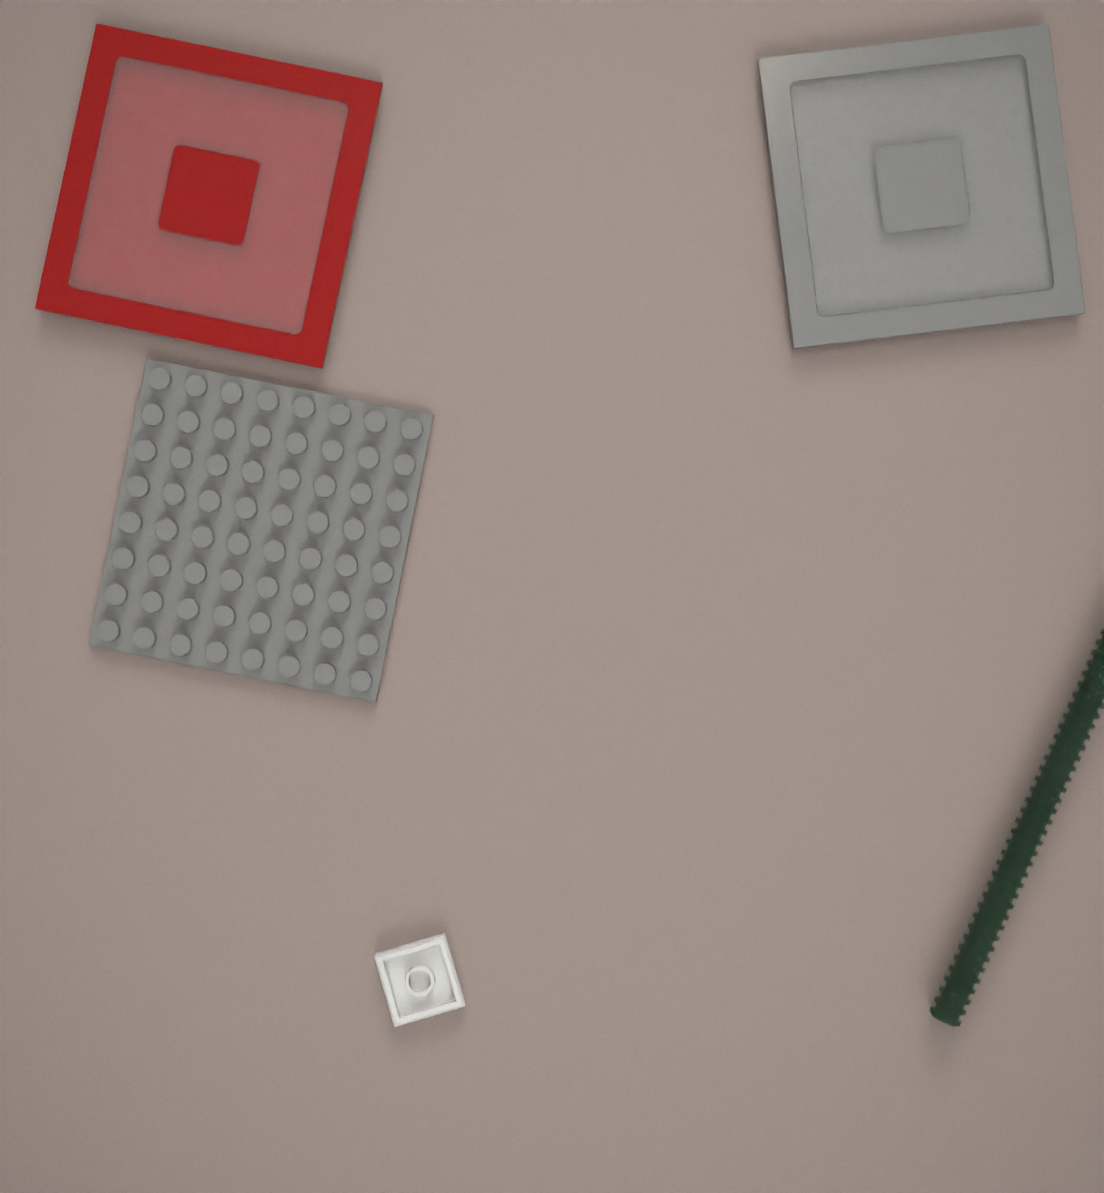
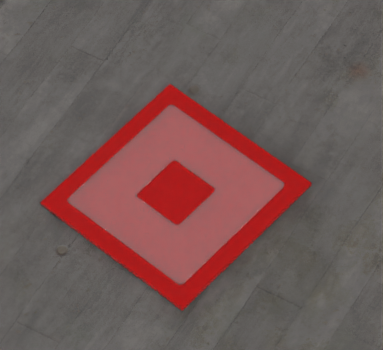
[35,23,383,369]

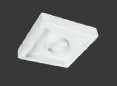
[374,933,466,1027]

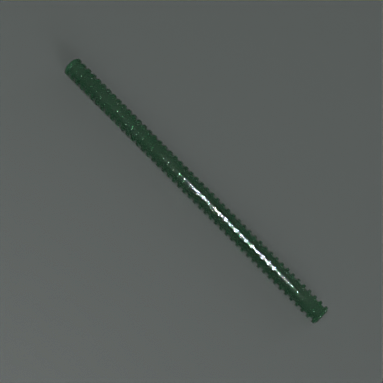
[929,629,1104,1027]

